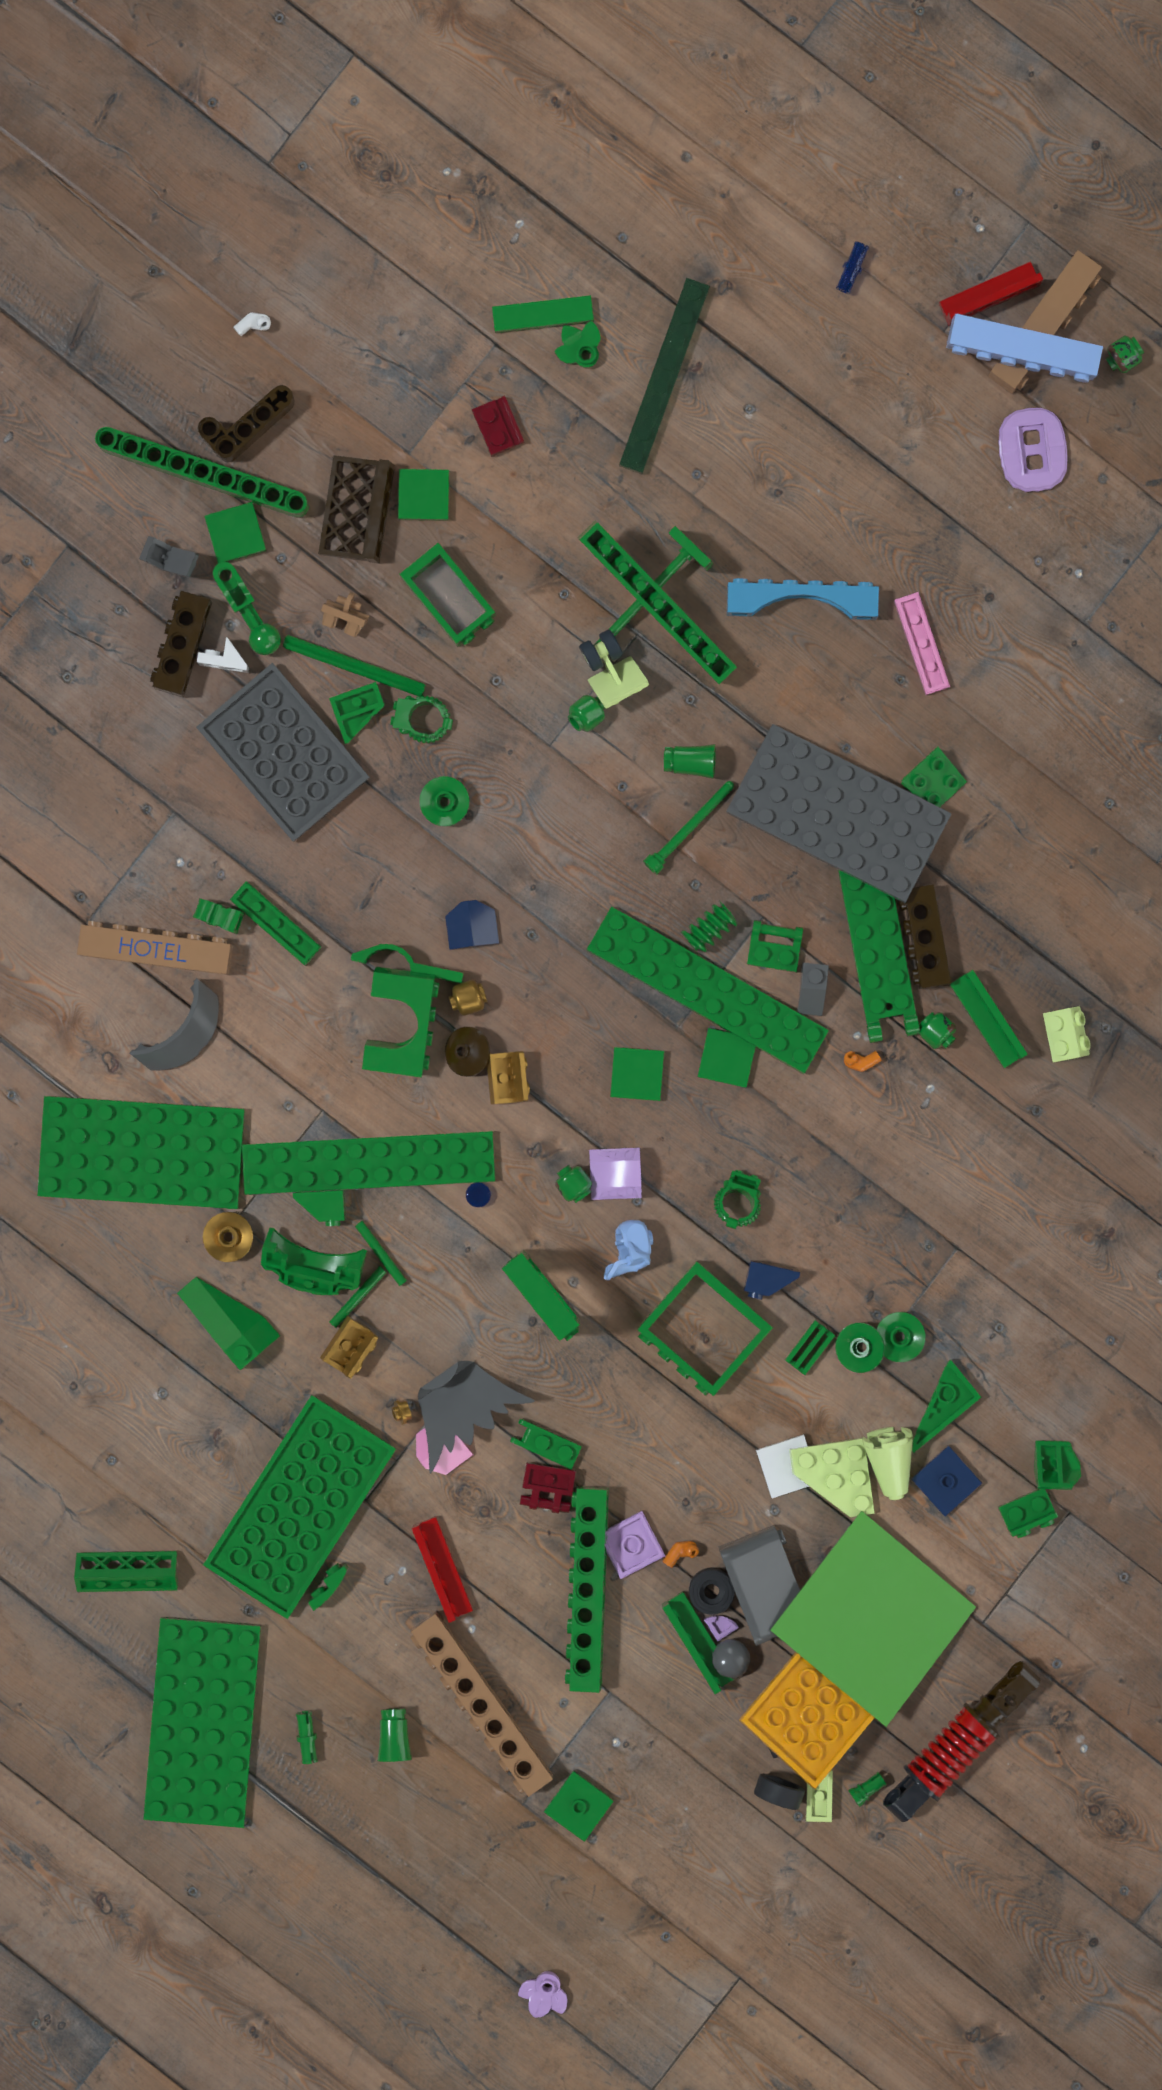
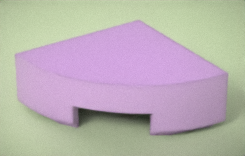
[704,1615,739,1641]

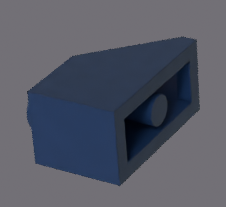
[743,1261,800,1300]

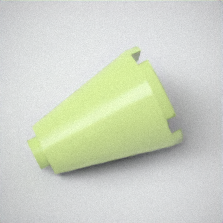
[862,1427,913,1500]

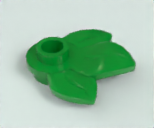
[554,321,601,368]

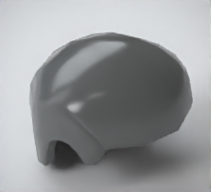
[712,1639,750,1679]

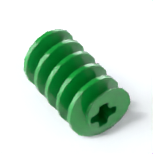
[681,900,738,952]

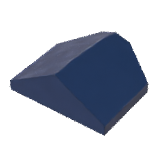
[445,900,499,950]

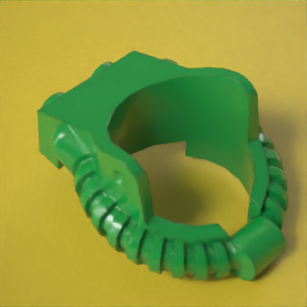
[390,695,453,743]
[714,1170,761,1229]

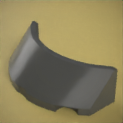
[129,978,219,1071]

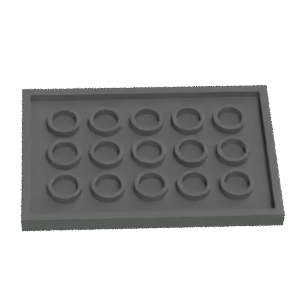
[196,663,370,842]

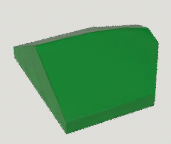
[1034,1441,1081,1490]

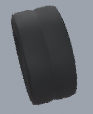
[689,1568,735,1615]

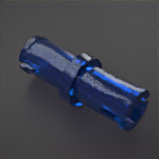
[836,241,869,295]

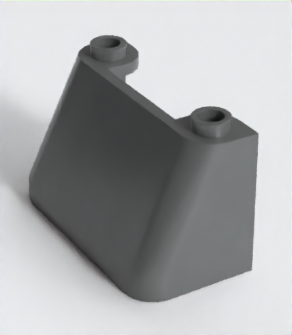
[718,1525,800,1646]

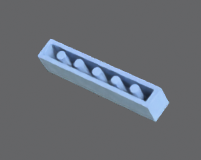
[946,314,1103,382]

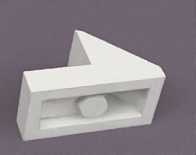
[197,637,249,673]

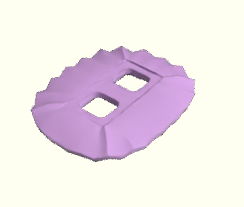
[998,408,1067,492]

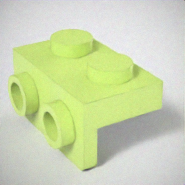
[1043,1006,1090,1062]

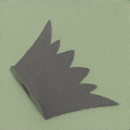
[418,1361,535,1474]

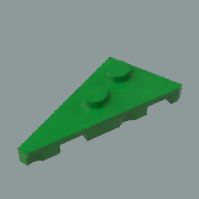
[912,1359,982,1453]

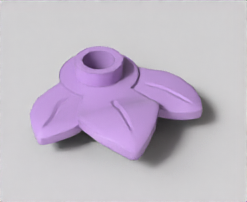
[518,1971,567,2018]

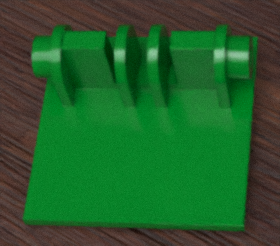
[901,746,967,807]

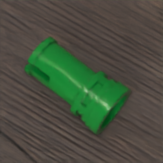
[848,1772,887,1807]

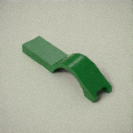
[351,944,464,983]

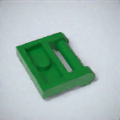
[747,920,803,972]

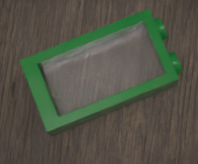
[399,543,496,647]

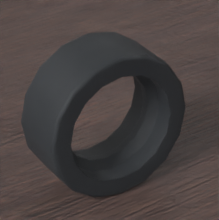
[754,1773,805,1810]

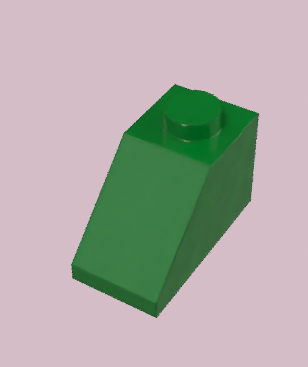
[293,1190,346,1226]

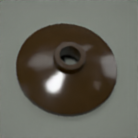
[445,1027,490,1077]

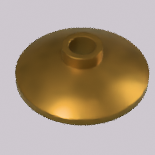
[203,1212,253,1262]

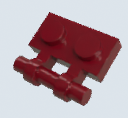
[520,1462,576,1514]

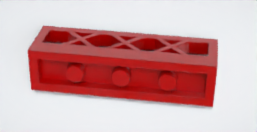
[939,261,1043,326]
[412,1516,473,1623]

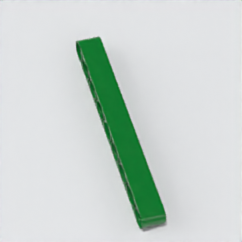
[95,427,309,518]

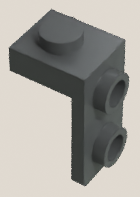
[139,536,199,578]

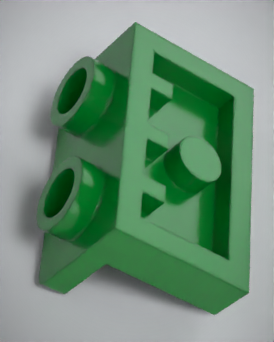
[997,1489,1058,1538]

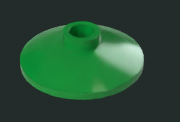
[419,776,470,826]
[876,1312,926,1362]
[835,1323,885,1373]

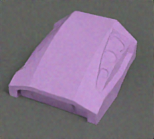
[589,1148,642,1200]

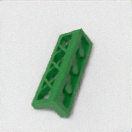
[949,970,1028,1069]
[74,1551,178,1592]
[662,1591,734,1695]

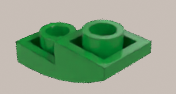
[308,1563,348,1611]

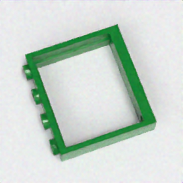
[502,1249,580,1341]
[637,1261,773,1396]

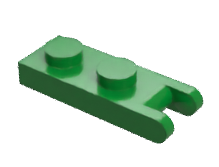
[510,1418,582,1470]

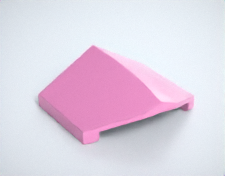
[416,1428,473,1475]

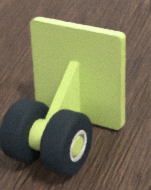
[579,629,649,708]

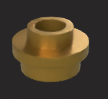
[391,1400,412,1425]

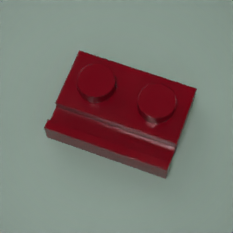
[472,395,524,457]

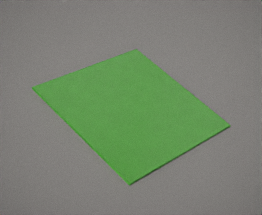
[770,1511,976,1727]

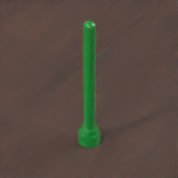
[643,781,734,875]

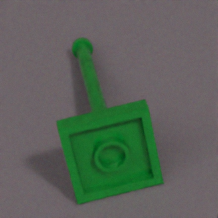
[582,526,714,655]

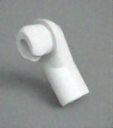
[233,312,271,336]

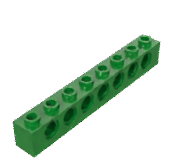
[577,520,737,684]
[565,1486,609,1693]

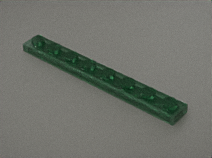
[619,278,710,475]

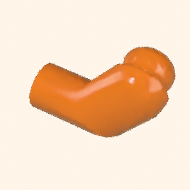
[844,1050,882,1072]
[662,1541,699,1568]

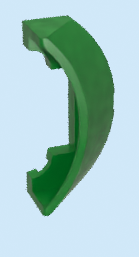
[261,1227,367,1295]

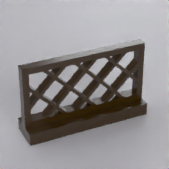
[318,455,395,564]

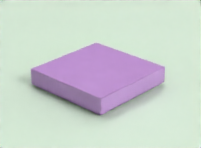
[605,1511,665,1579]

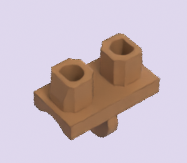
[321,592,370,637]

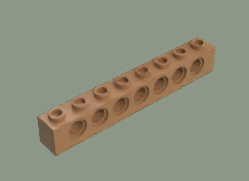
[410,1611,553,1797]

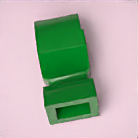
[193,898,245,935]

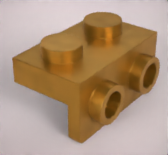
[487,1051,530,1105]
[320,1316,378,1379]

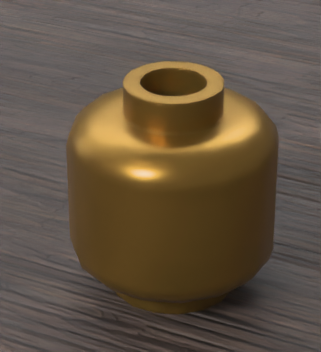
[449,980,488,1016]

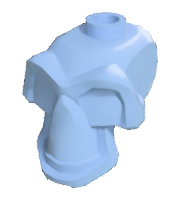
[604,1220,653,1280]

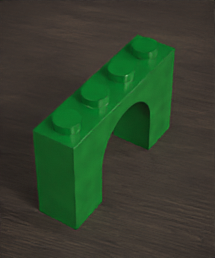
[362,967,439,1078]

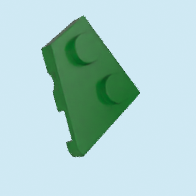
[329,682,385,744]

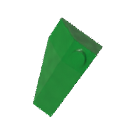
[177,1277,281,1370]

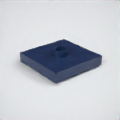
[911,1445,982,1516]

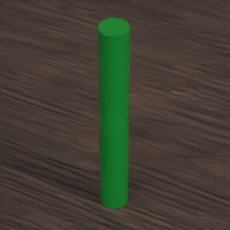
[355,1220,407,1286]
[329,1266,387,1328]

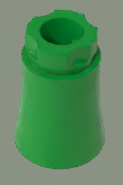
[664,744,716,779]
[377,1708,412,1762]

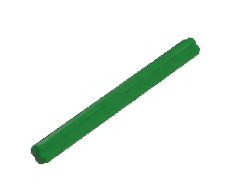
[283,635,426,697]

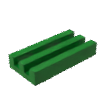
[785,1320,835,1375]

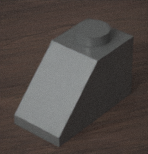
[797,963,829,1016]

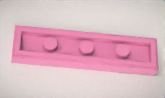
[894,592,950,695]

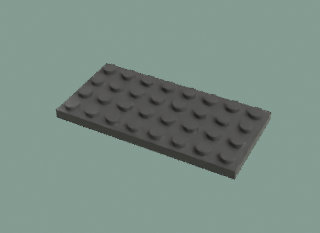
[726,724,952,903]

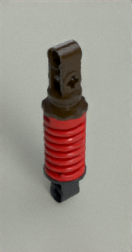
[883,1661,1041,1822]

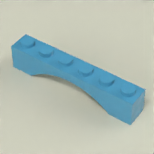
[727,578,879,620]

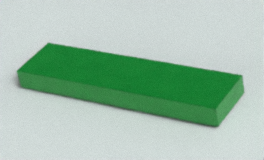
[492,295,594,333]
[230,881,322,966]

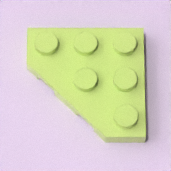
[789,1438,874,1517]

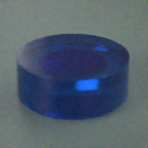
[466,1182,491,1207]

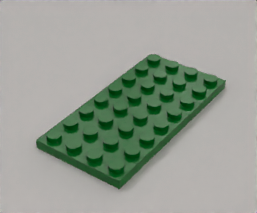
[37,1096,245,1209]
[203,1394,397,1620]
[143,1617,261,1828]

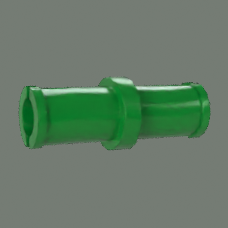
[296,1711,318,1764]

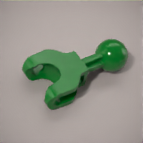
[213,562,281,655]

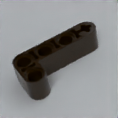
[198,385,295,462]

